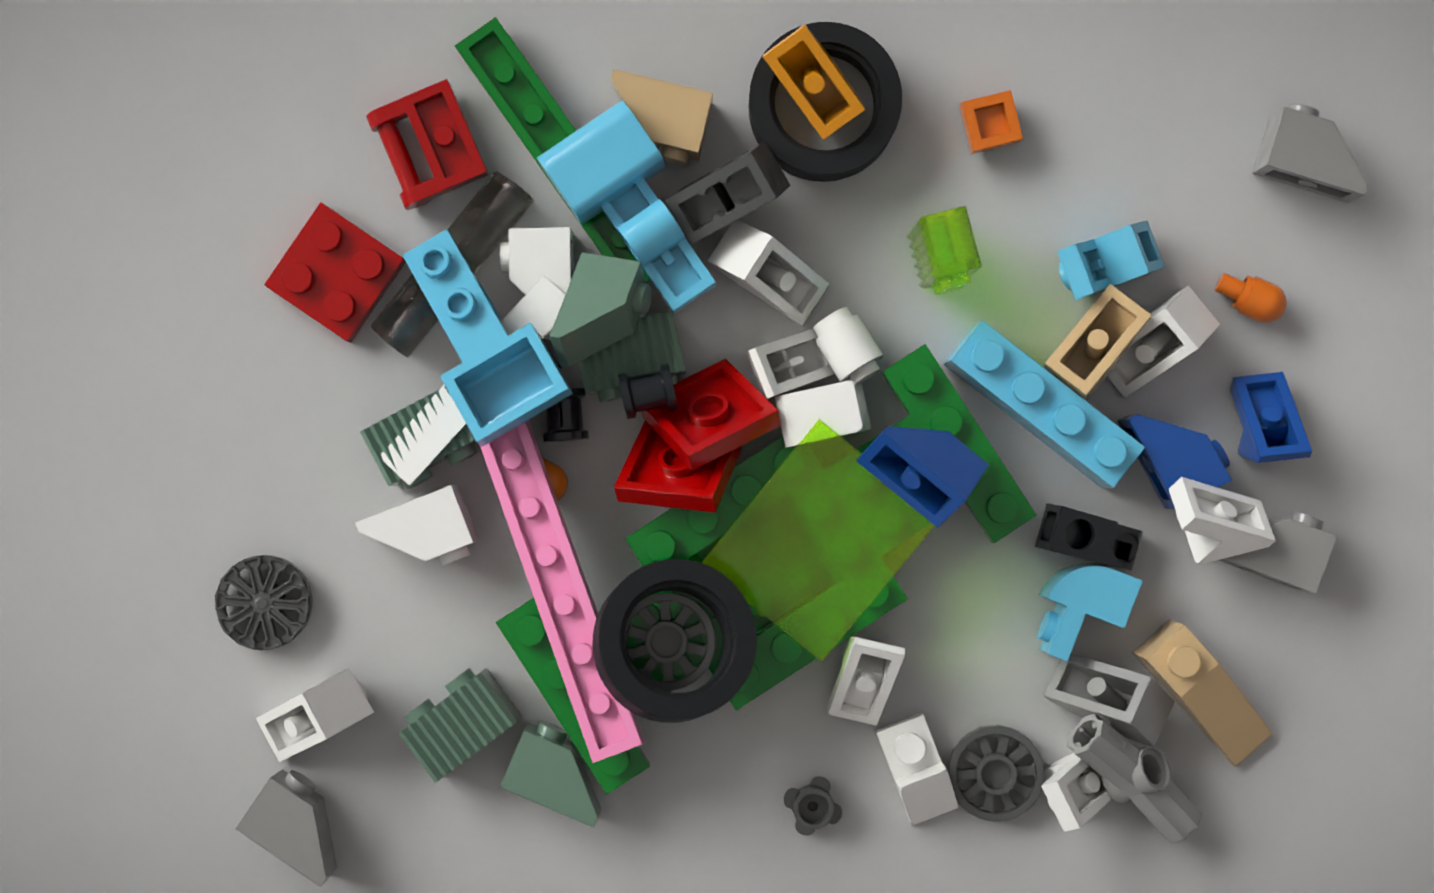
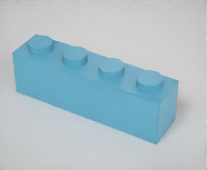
[943,320,1145,488]

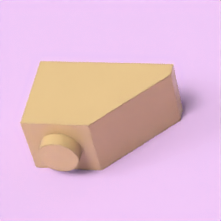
[611,69,713,165]
[1044,284,1152,401]

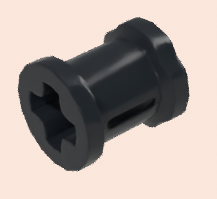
[618,363,678,420]
[543,388,589,442]

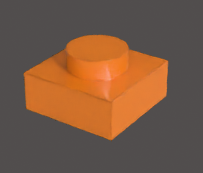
[959,90,1023,155]

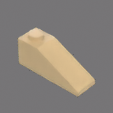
[1132,620,1272,767]

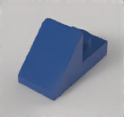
[1230,372,1312,463]

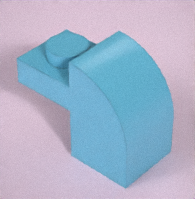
[1057,220,1165,301]
[1037,563,1143,662]

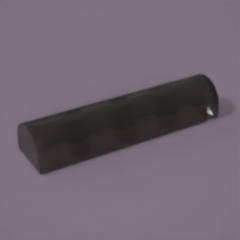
[371,171,535,358]

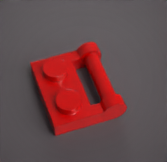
[366,79,489,210]

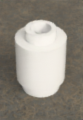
[813,307,884,386]

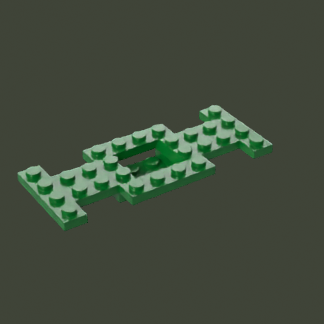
[495,344,1037,795]

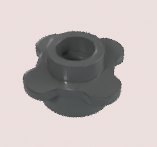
[784,776,842,836]

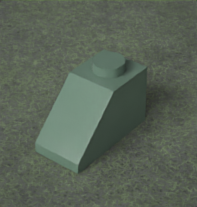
[549,252,652,367]
[500,721,601,828]

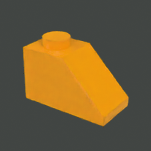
[762,24,865,140]

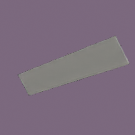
[381,276,566,485]

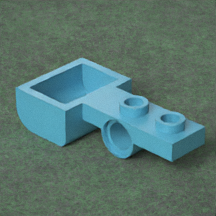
[537,100,716,314]
[402,229,573,447]

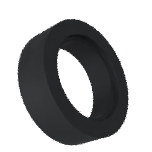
[748,22,902,182]
[592,559,757,723]

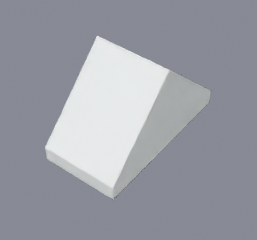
[747,329,835,400]

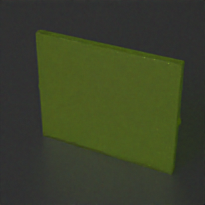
[702,419,935,662]

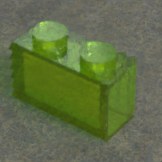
[906,206,982,295]

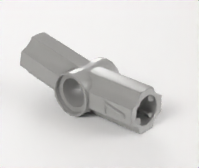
[1067,713,1202,843]

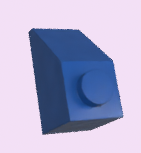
[1117,414,1232,509]
[857,426,989,528]

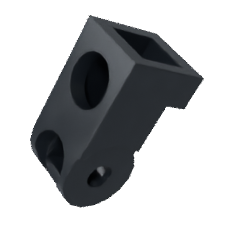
[1035,504,1143,571]

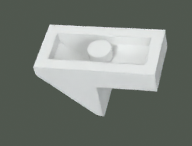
[775,380,872,447]
[1169,477,1276,564]
[828,637,905,726]
[875,712,959,826]
[1041,752,1112,832]

